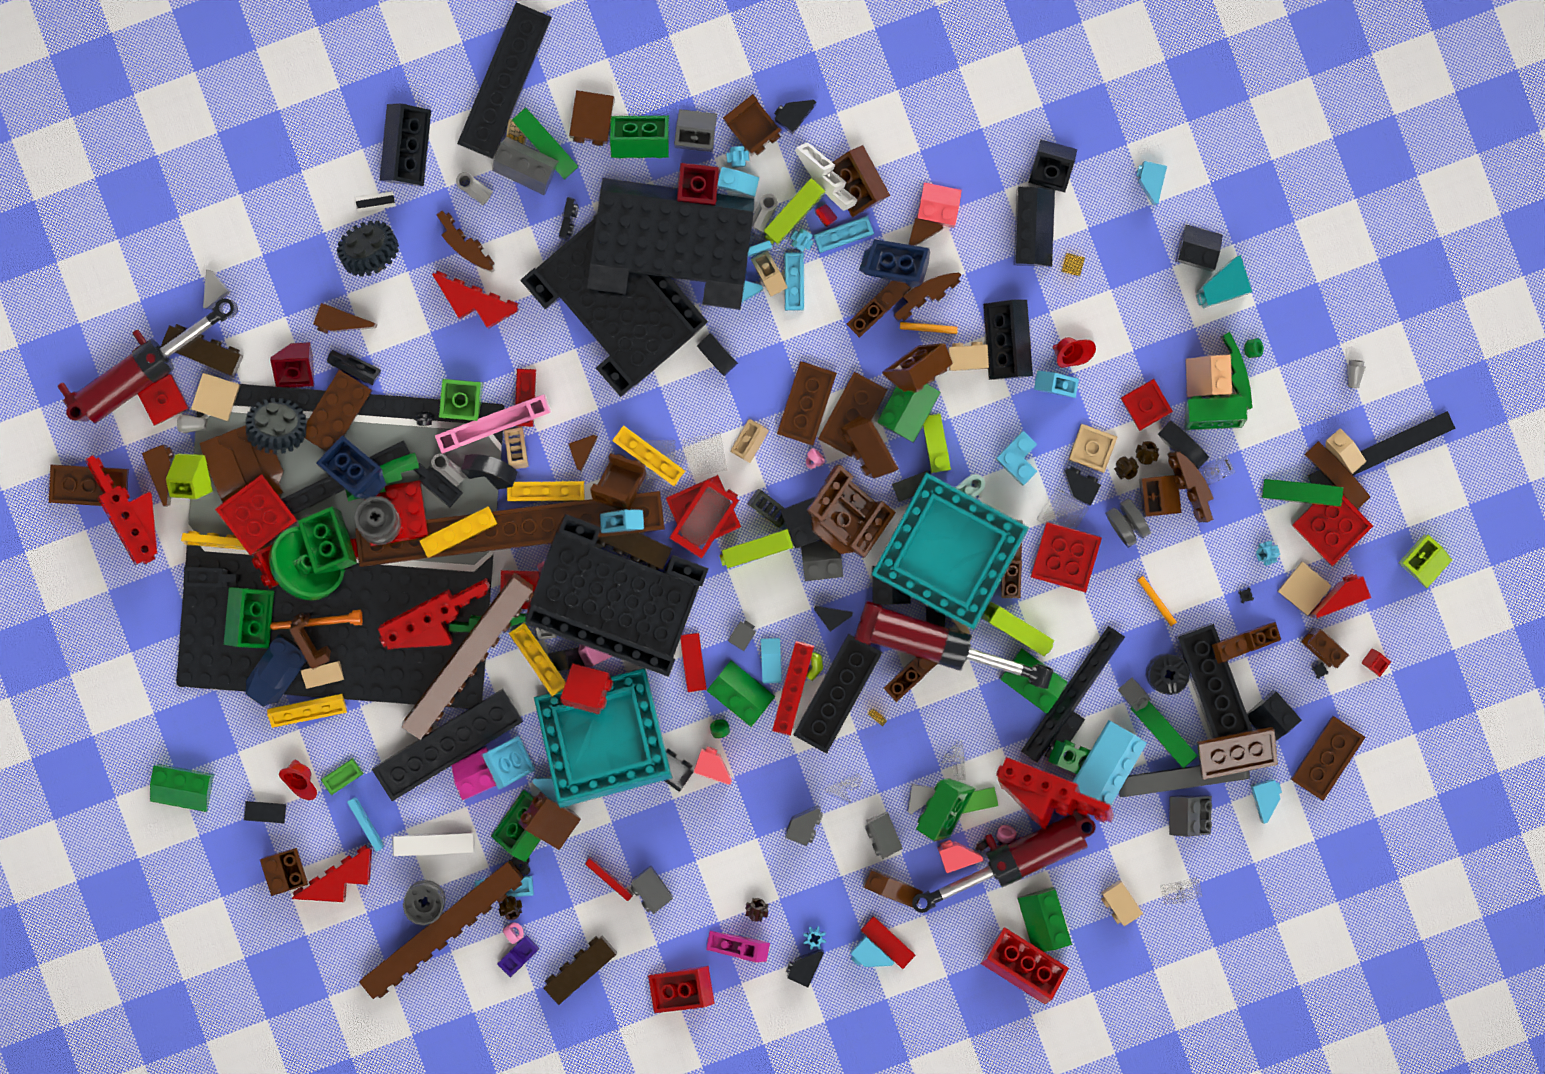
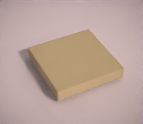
[191,373,240,421]
[1068,424,1117,473]
[1277,562,1332,616]

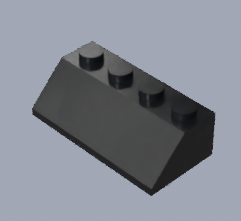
[379,103,431,186]
[1014,187,1055,267]
[983,300,1033,380]

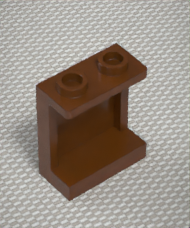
[569,90,615,146]
[723,94,782,156]
[590,453,647,510]
[290,613,331,670]
[1300,628,1349,669]
[519,792,581,850]

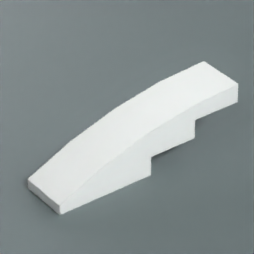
[795,142,857,211]
[392,833,473,856]

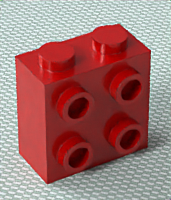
[560,663,613,714]

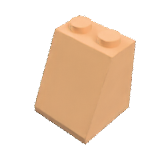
[1185,355,1232,397]

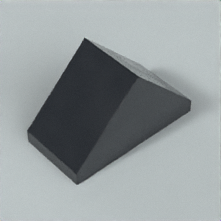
[814,606,853,632]
[547,647,585,671]

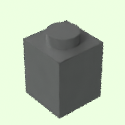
[728,620,756,651]
[1118,678,1151,712]

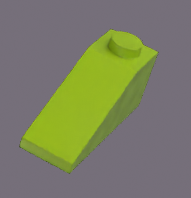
[923,414,951,473]

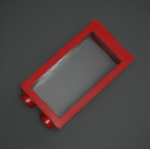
[669,478,740,559]

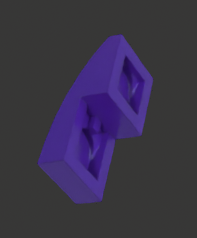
[497,935,540,978]

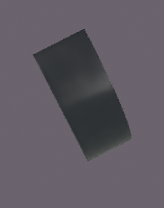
[1158,420,1209,469]
[461,454,517,490]

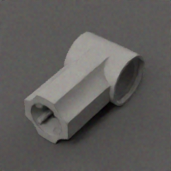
[456,172,493,206]
[752,194,778,232]
[431,453,466,487]

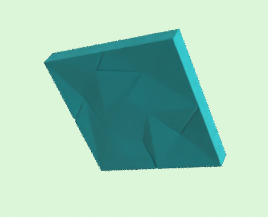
[871,473,1029,630]
[534,668,672,808]

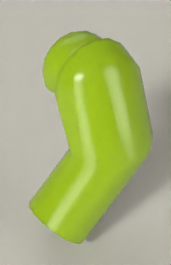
[806,652,823,681]

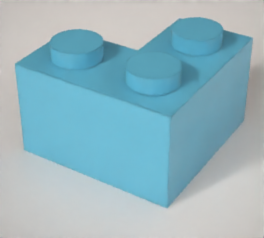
[995,431,1038,486]

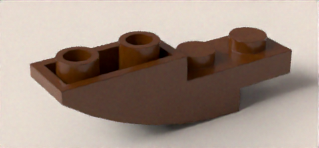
[436,210,495,272]
[893,272,962,322]
[847,280,913,338]
[1167,452,1214,522]
[1001,520,1023,598]
[1212,622,1281,663]
[883,656,938,702]

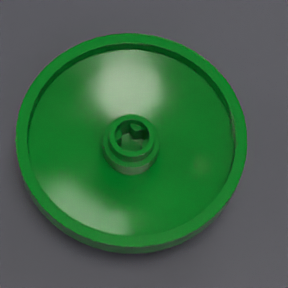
[269,526,345,600]

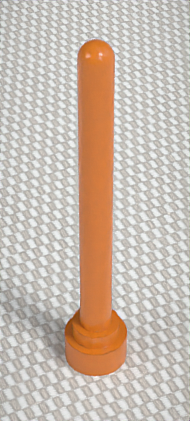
[270,610,363,630]

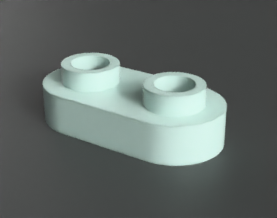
[955,474,985,498]

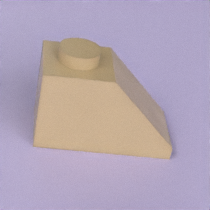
[751,250,788,296]
[1325,428,1366,474]

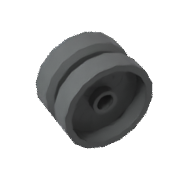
[354,497,401,545]
[1105,498,1151,548]

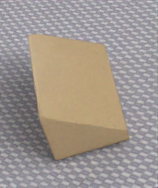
[730,419,769,463]
[301,661,344,689]

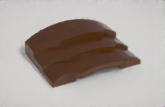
[199,425,284,503]
[807,465,896,558]

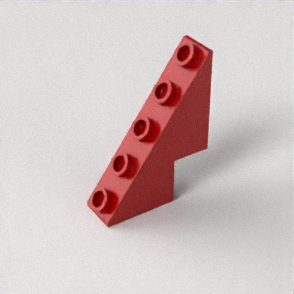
[432,271,520,329]
[772,641,814,736]
[292,845,372,902]

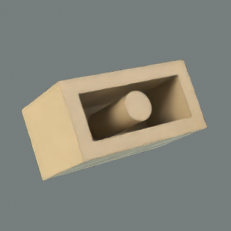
[948,342,989,371]
[1101,880,1143,926]

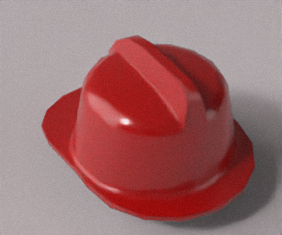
[1052,337,1096,368]
[279,759,317,800]

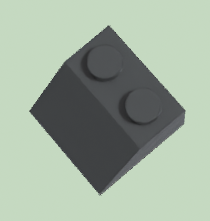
[801,541,843,581]

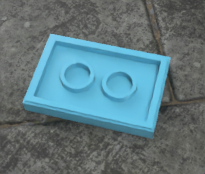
[482,736,535,789]

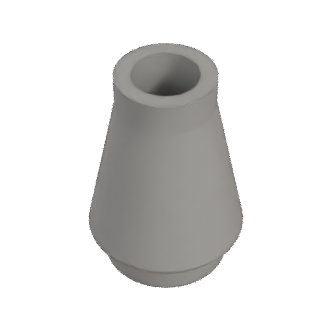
[1347,360,1366,388]
[177,414,207,434]

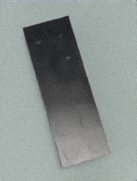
[1175,623,1253,739]
[793,633,883,754]

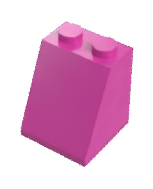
[452,747,497,801]

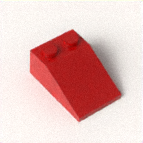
[1309,574,1371,618]
[648,966,715,1013]

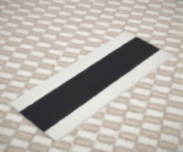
[355,191,395,212]

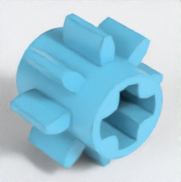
[726,146,749,168]
[790,228,814,252]
[1256,541,1280,566]
[803,926,826,950]

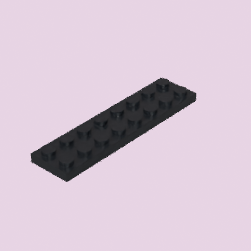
[457,2,552,159]
[372,689,523,801]

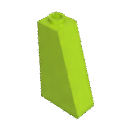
[764,178,825,245]
[719,529,793,569]
[981,601,1055,657]

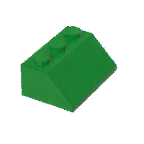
[610,116,669,159]
[877,384,941,443]
[1184,394,1247,430]
[298,506,357,574]
[224,587,274,648]
[999,648,1068,714]
[706,660,775,727]
[150,764,214,812]
[916,778,975,841]
[491,789,541,862]
[1017,887,1072,952]

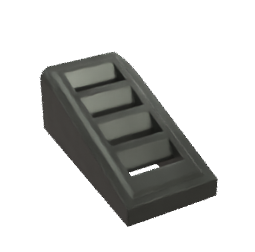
[747,489,784,528]

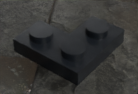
[559,197,579,240]

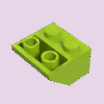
[166,453,213,499]
[1398,534,1452,589]

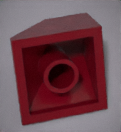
[677,163,719,205]
[270,342,315,388]

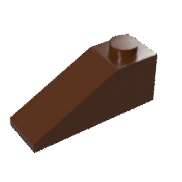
[313,303,378,334]
[142,444,174,507]
[863,868,923,908]

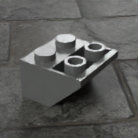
[674,109,717,152]
[1169,796,1212,837]
[785,806,823,846]
[865,812,903,859]
[630,866,673,914]

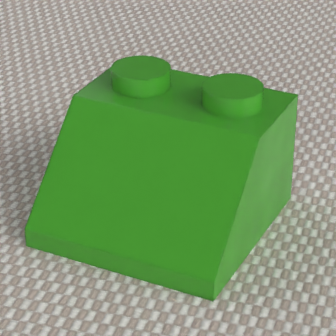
[439,379,483,421]

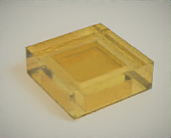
[1061,253,1085,277]
[867,708,887,727]

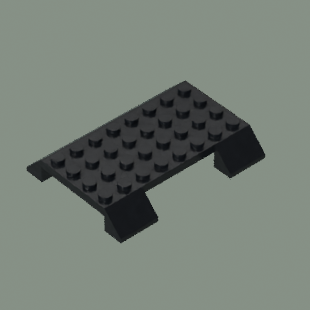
[587,178,755,310]
[520,214,708,397]
[524,514,709,677]

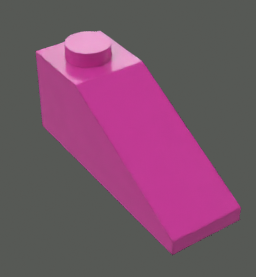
[706,931,770,962]

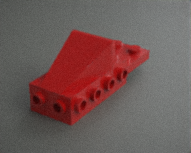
[85,455,158,565]
[378,578,490,650]
[996,757,1114,830]

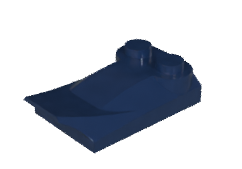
[859,239,930,287]
[316,435,386,499]
[245,634,307,707]

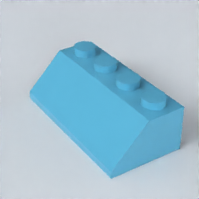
[1073,720,1147,805]

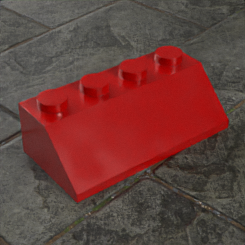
[980,927,1069,1004]

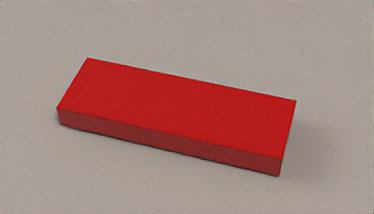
[515,368,536,427]
[680,633,707,692]
[585,856,634,901]
[860,915,916,969]

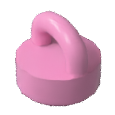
[806,448,825,469]
[996,825,1016,844]
[503,922,524,944]

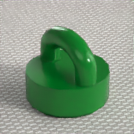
[1244,338,1264,358]
[710,719,730,739]

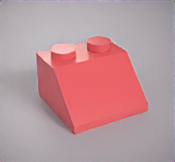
[917,183,962,228]
[694,746,732,785]
[937,840,983,873]

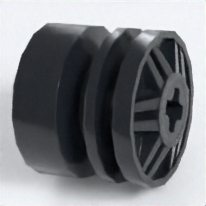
[1146,653,1190,695]

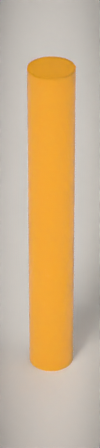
[900,322,958,334]
[1137,576,1177,626]

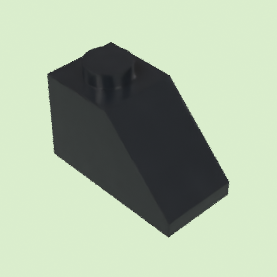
[774,100,817,135]
[785,949,824,988]

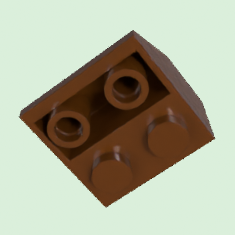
[1139,475,1182,517]
[260,848,308,896]

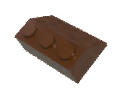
[832,145,891,217]
[882,343,953,393]
[841,416,899,479]

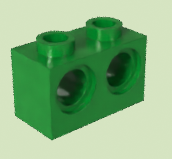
[1048,740,1091,774]

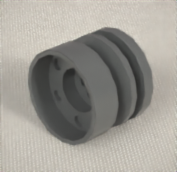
[403,880,446,925]

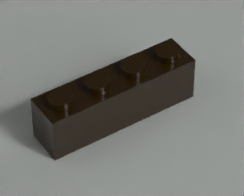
[161,324,243,377]
[596,533,673,571]
[544,935,617,1005]

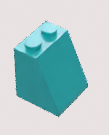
[1196,255,1252,309]

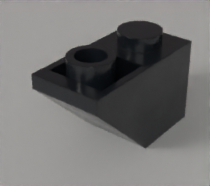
[1063,466,1101,506]

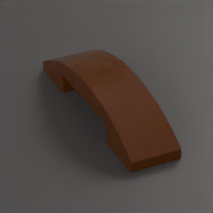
[1304,441,1371,509]

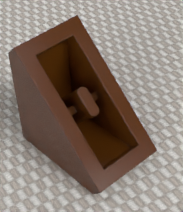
[908,218,943,246]
[568,435,598,471]

